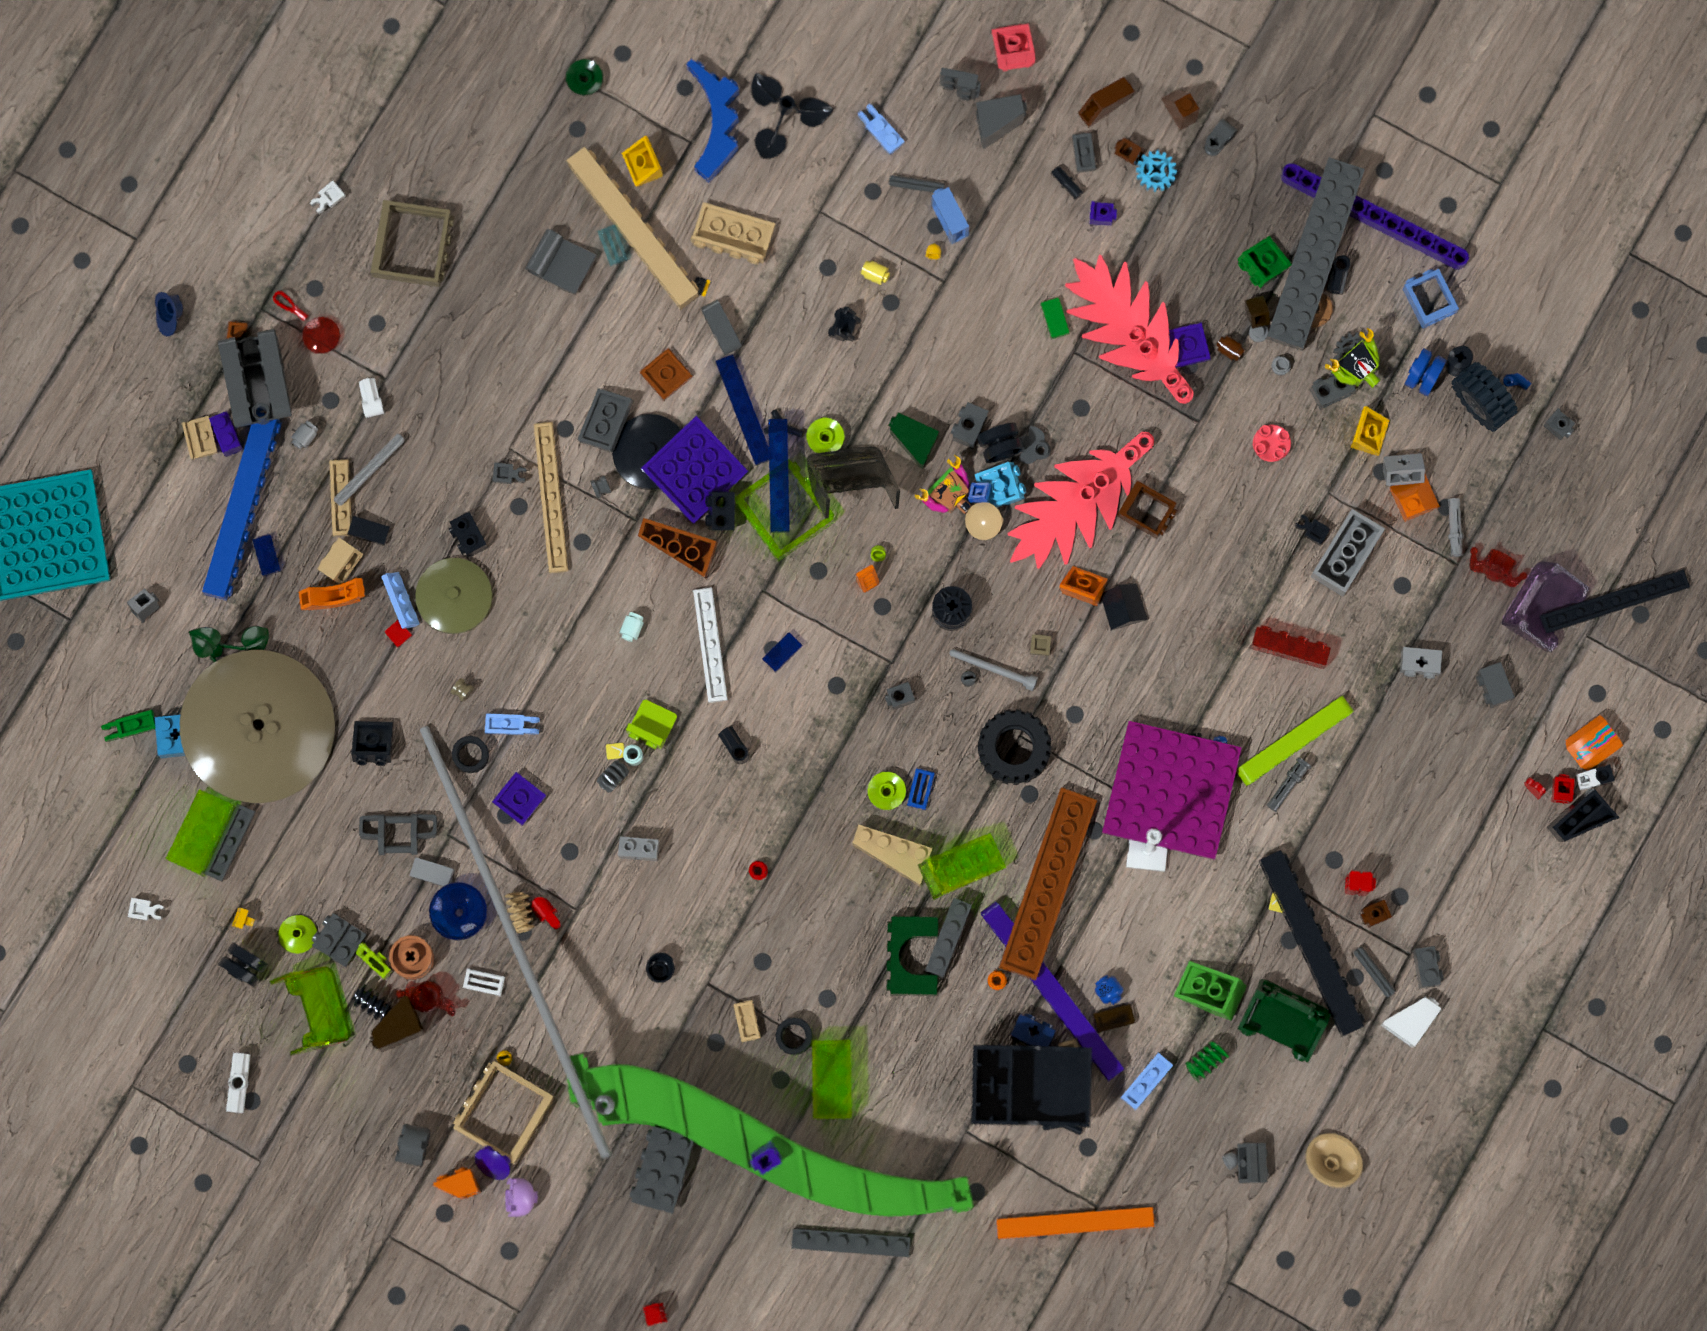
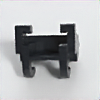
[828,307,862,342]

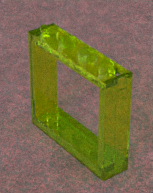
[735,459,835,562]

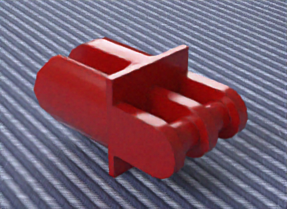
[531,897,561,929]

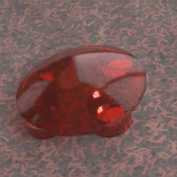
[302,317,340,354]

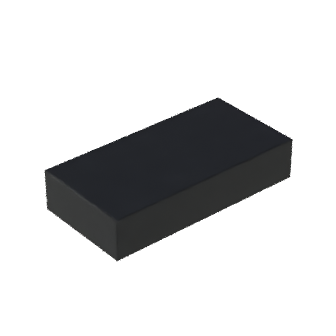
[347,516,390,546]

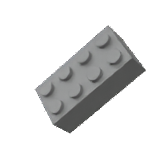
[1311,509,1385,596]

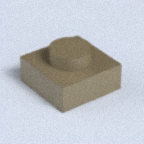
[1030,634,1051,656]

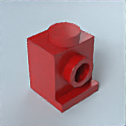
[1551,774,1575,804]
[643,1302,668,1327]

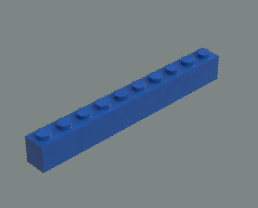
[202,412,281,601]

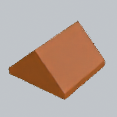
[1059,566,1108,606]

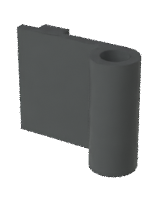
[525,229,597,295]

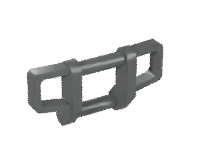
[359,813,437,856]

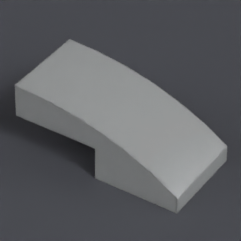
[409,857,455,888]

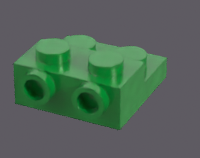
[1237,236,1292,289]

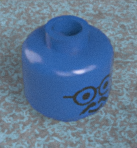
[1095,975,1124,1005]

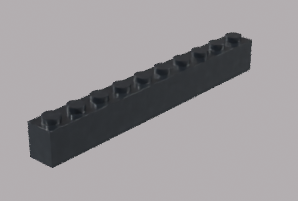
[1258,850,1365,1037]

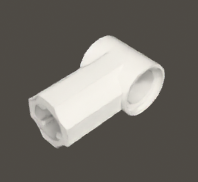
[359,378,384,418]

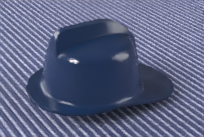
[155,292,183,337]

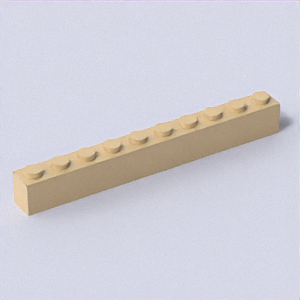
[567,147,699,310]

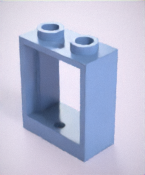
[931,187,969,244]
[1403,269,1459,329]

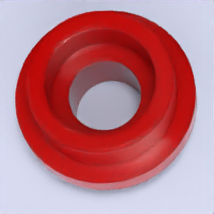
[749,861,768,880]

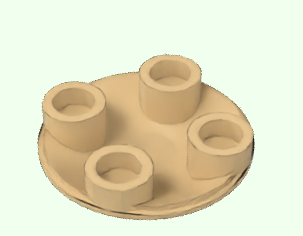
[965,503,1004,540]

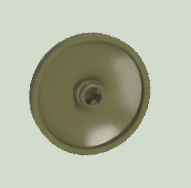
[415,558,493,634]

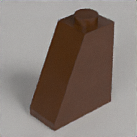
[1078,77,1135,128]
[1161,89,1199,131]

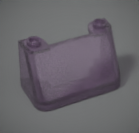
[1502,561,1590,652]

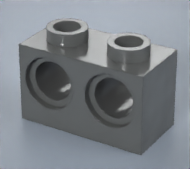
[1310,374,1356,410]

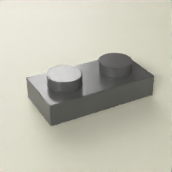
[1072,133,1096,173]

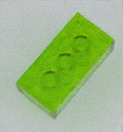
[165,789,236,877]
[918,832,1007,900]
[812,1040,852,1120]

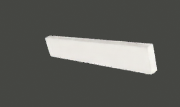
[693,587,728,703]

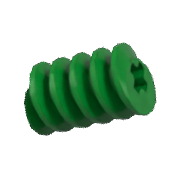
[1185,1041,1229,1083]

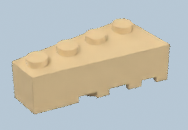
[853,824,932,887]

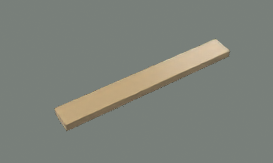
[534,422,568,574]

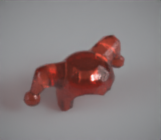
[1469,547,1528,588]
[396,981,456,1017]

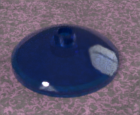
[429,882,487,941]

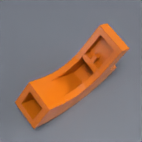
[299,578,365,610]

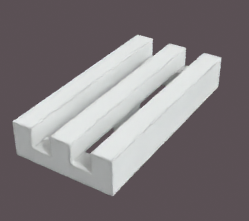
[463,969,505,996]

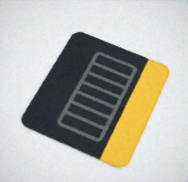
[694,276,710,296]

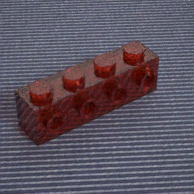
[1250,625,1331,669]

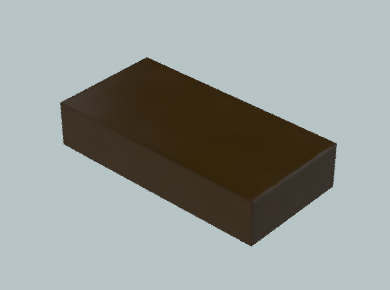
[1093,1004,1136,1033]

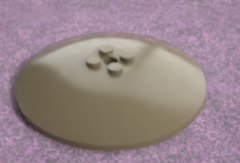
[180,650,335,803]

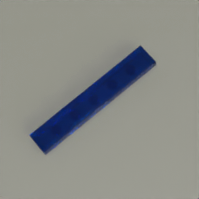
[715,354,773,466]
[768,419,790,533]

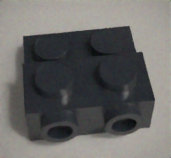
[351,721,394,766]

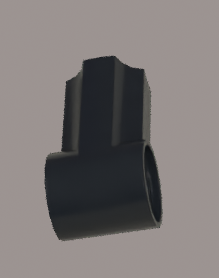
[1326,255,1350,295]
[718,726,749,764]

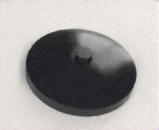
[612,414,681,490]

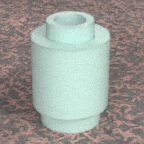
[619,612,644,642]
[623,745,643,766]

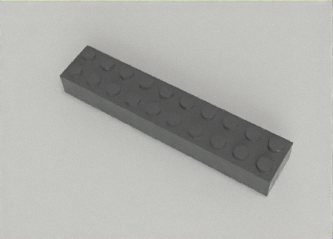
[1267,157,1365,351]

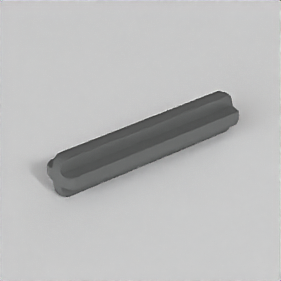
[889,175,945,193]
[1354,947,1395,998]

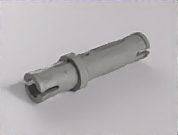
[1448,498,1464,557]

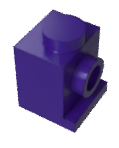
[1089,201,1117,226]
[750,1140,782,1175]

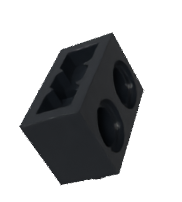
[705,491,735,530]

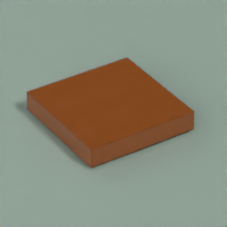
[639,348,693,401]

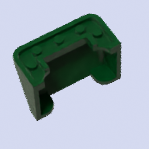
[1237,979,1331,1062]

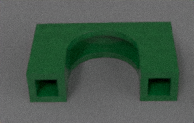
[886,916,938,996]

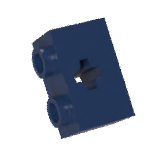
[1010,1013,1056,1046]

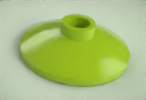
[806,418,844,455]
[867,772,906,810]
[278,915,317,954]

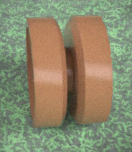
[389,935,435,980]

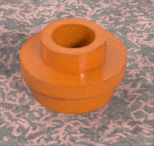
[987,971,1007,990]

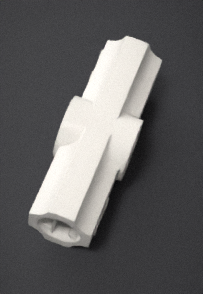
[226,1053,250,1113]

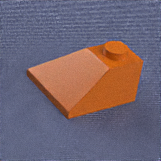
[1389,475,1440,522]

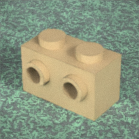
[317,538,363,584]

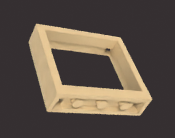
[453,1061,555,1165]

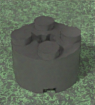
[395,1123,431,1167]

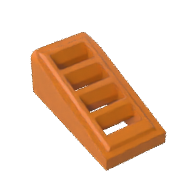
[856,565,879,593]

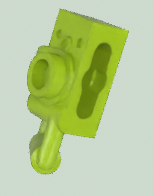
[356,943,393,980]

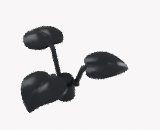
[751,73,833,159]

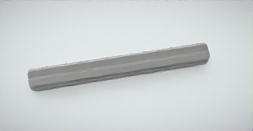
[334,434,405,506]

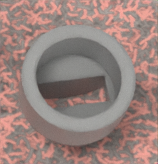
[1222,1153,1238,1170]

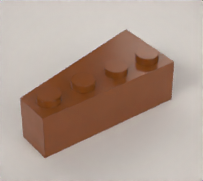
[638,518,718,578]

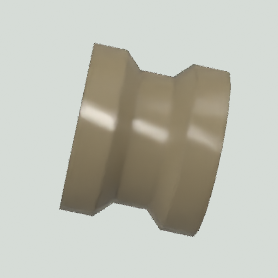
[450,678,474,702]

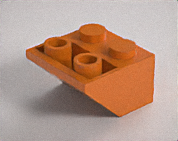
[433,1167,481,1200]

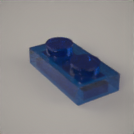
[252,534,281,577]

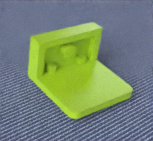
[626,700,677,750]

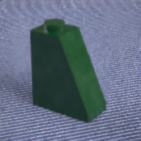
[888,412,939,469]

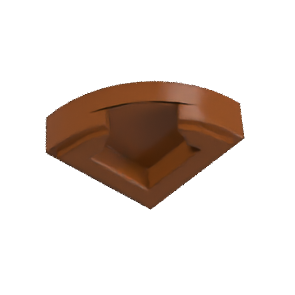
[226,321,248,340]

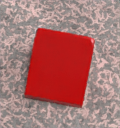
[384,620,412,648]

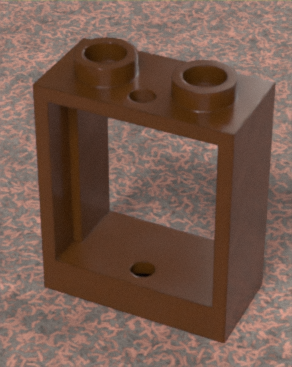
[1117,481,1178,539]

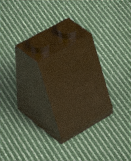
[369,995,425,1052]

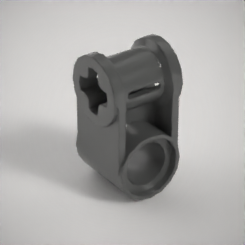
[1204,119,1238,156]

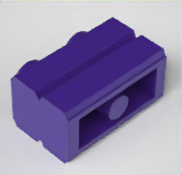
[209,411,243,457]

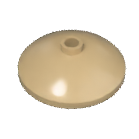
[1306,1134,1363,1188]

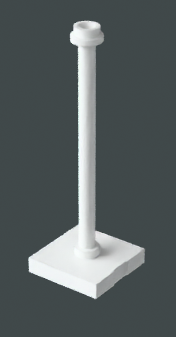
[1126,829,1167,872]

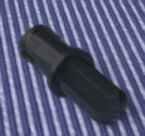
[1051,166,1084,200]

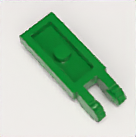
[101,710,156,742]

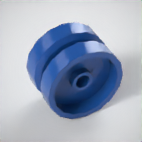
[1404,347,1447,397]

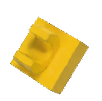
[232,908,255,929]

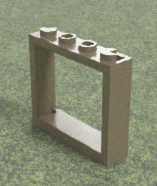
[371,200,455,287]

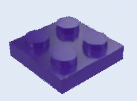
[1169,323,1211,368]
[492,772,546,826]

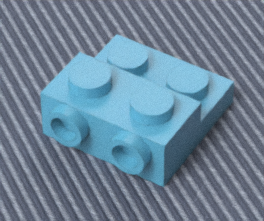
[975,462,1026,507]

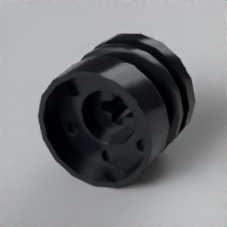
[932,586,972,631]

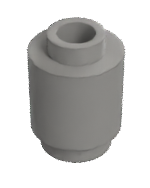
[291,420,318,450]

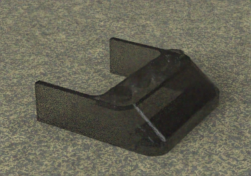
[807,446,900,519]

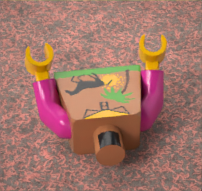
[915,455,972,514]

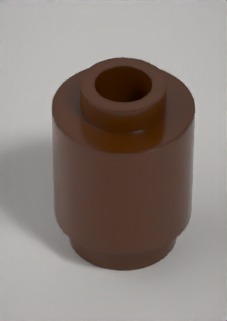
[1216,335,1245,362]

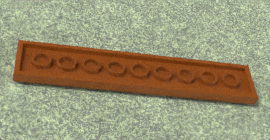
[999,787,1097,980]

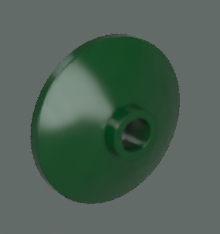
[566,59,603,96]

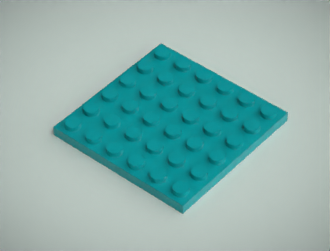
[0,469,111,601]

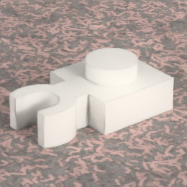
[310,181,346,214]
[128,898,164,921]

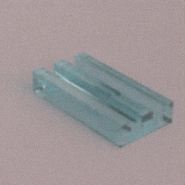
[597,225,628,267]

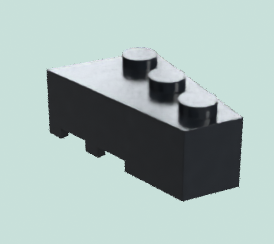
[1546,789,1620,842]

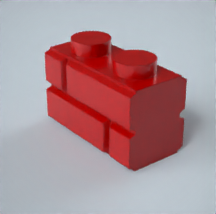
[1345,871,1376,896]

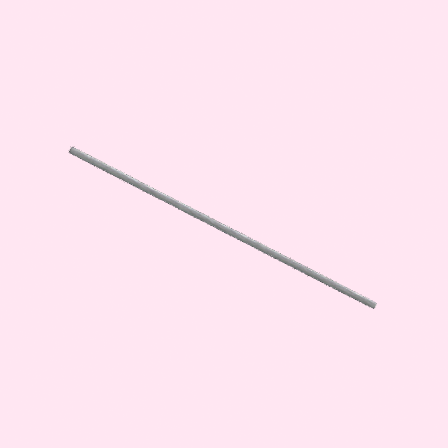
[420,726,611,1159]

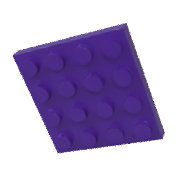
[641,416,748,524]

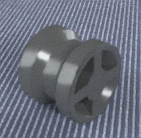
[590,475,611,498]

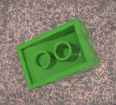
[1174,961,1247,1021]

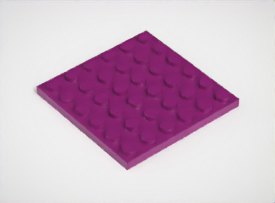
[1102,721,1242,860]

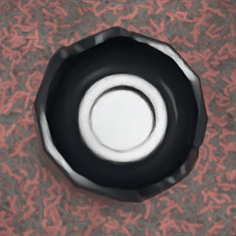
[646,953,675,983]

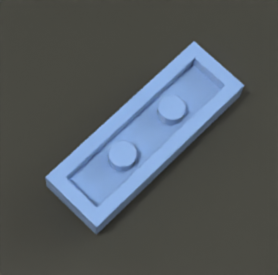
[381,572,419,629]
[1121,1053,1173,1110]

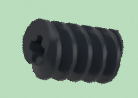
[1446,345,1473,377]
[350,984,392,1021]

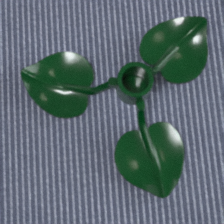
[189,626,269,662]

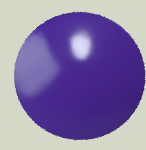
[475,1146,511,1180]

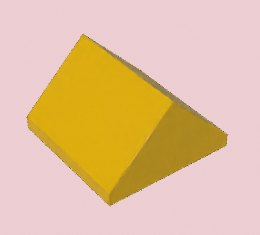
[622,136,663,187]
[1350,406,1390,456]

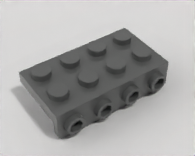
[629,1126,694,1214]

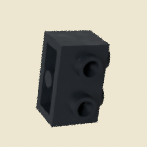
[448,511,488,558]

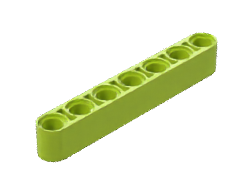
[1236,696,1354,786]

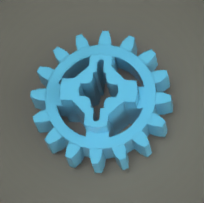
[1136,150,1177,192]

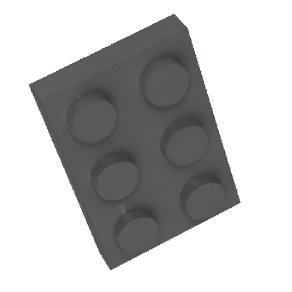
[577,388,634,453]

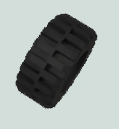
[978,709,1052,785]

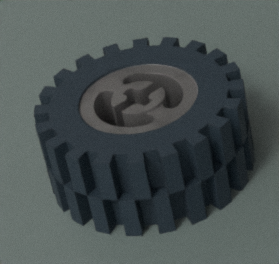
[1451,362,1518,432]

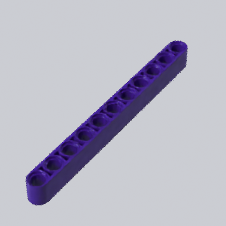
[1281,163,1469,270]
[980,901,1124,1081]

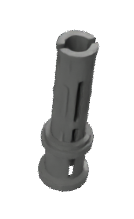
[1266,757,1312,812]

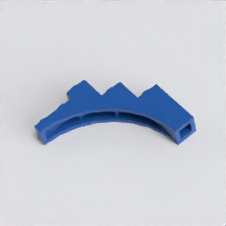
[686,59,739,183]

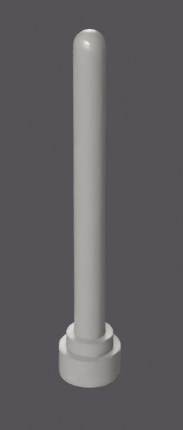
[950,649,1038,691]

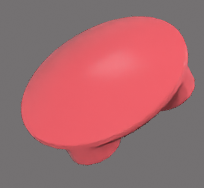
[1253,424,1291,462]

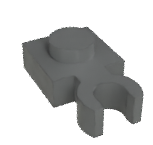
[492,463,527,484]

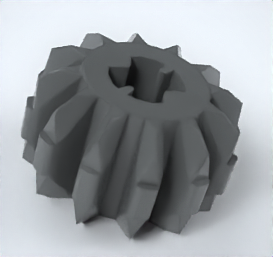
[597,760,629,793]

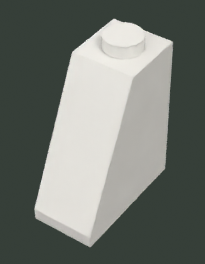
[1381,997,1441,1048]

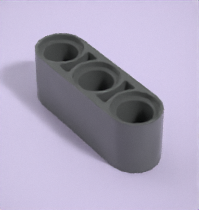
[701,299,742,355]

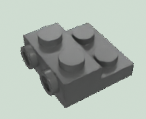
[940,68,981,101]
[312,913,367,967]

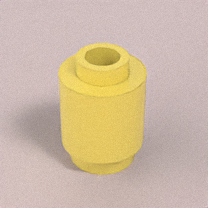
[861,261,890,285]

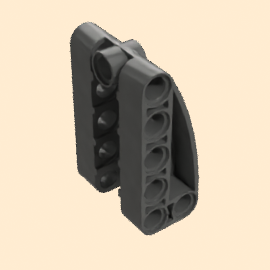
[218,329,292,428]

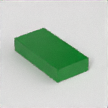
[1040,297,1070,340]

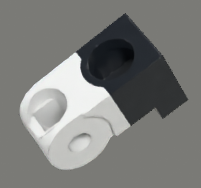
[1576,764,1615,790]

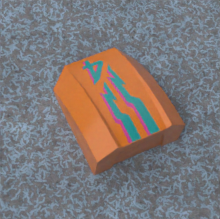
[1565,715,1623,771]

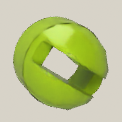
[871,545,886,562]

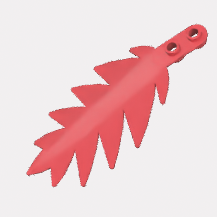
[1065,255,1194,404]
[1008,432,1154,569]

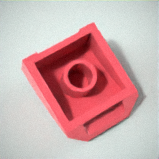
[991,24,1035,71]

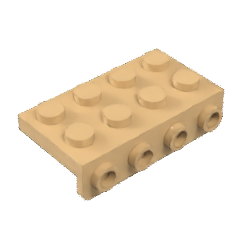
[691,202,775,264]

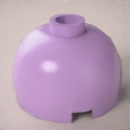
[505,1178,538,1217]

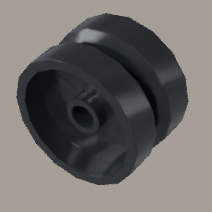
[977,422,1025,463]
[218,942,269,987]

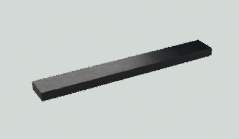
[1539,569,1690,635]

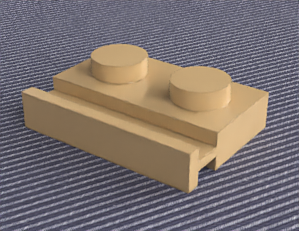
[182,416,218,460]

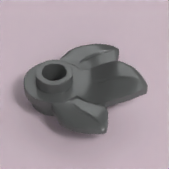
[1019,426,1051,464]

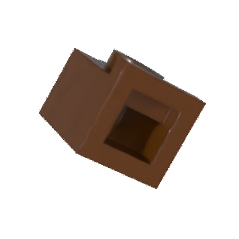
[1114,137,1147,166]
[1360,900,1392,928]

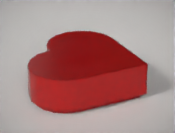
[1524,778,1546,800]

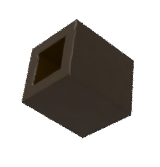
[1245,296,1270,329]

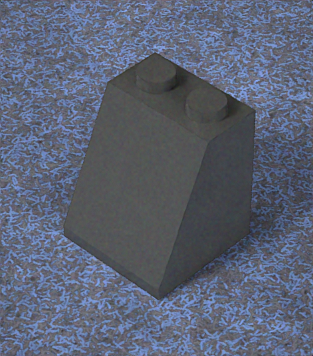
[976,94,1027,149]

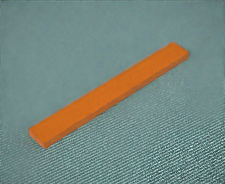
[996,1207,1154,1239]

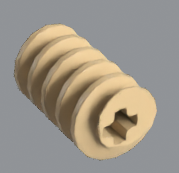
[505,892,534,934]

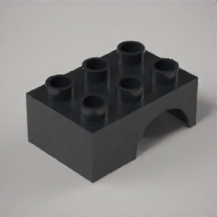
[971,1044,1093,1127]

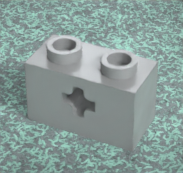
[1383,453,1425,486]
[1400,647,1442,679]
[618,837,659,861]

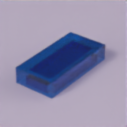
[762,632,803,673]

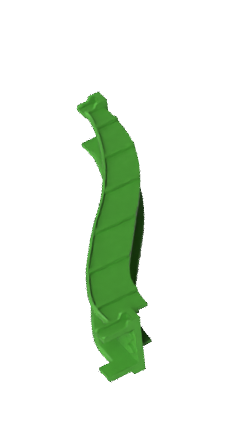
[566,1053,973,1216]

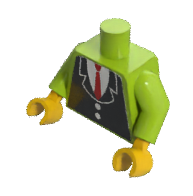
[1325,328,1381,388]

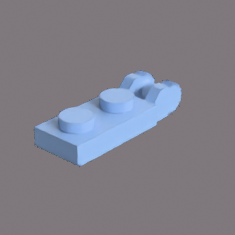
[858,104,905,155]
[485,714,540,735]

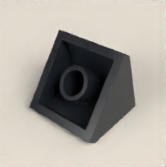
[1101,583,1148,631]

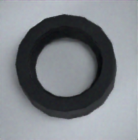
[452,735,489,774]
[776,1017,813,1055]

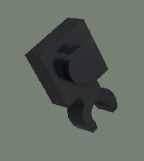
[1295,515,1331,546]

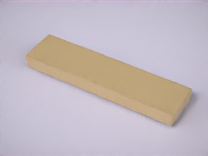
[329,460,352,536]

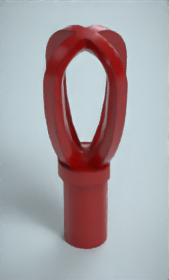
[273,291,309,321]

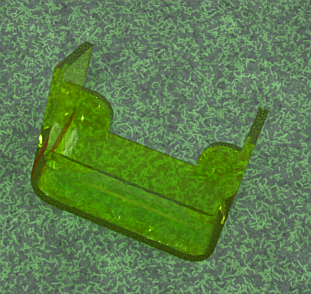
[270,967,351,1055]

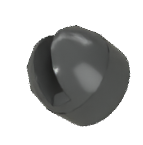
[961,671,976,687]

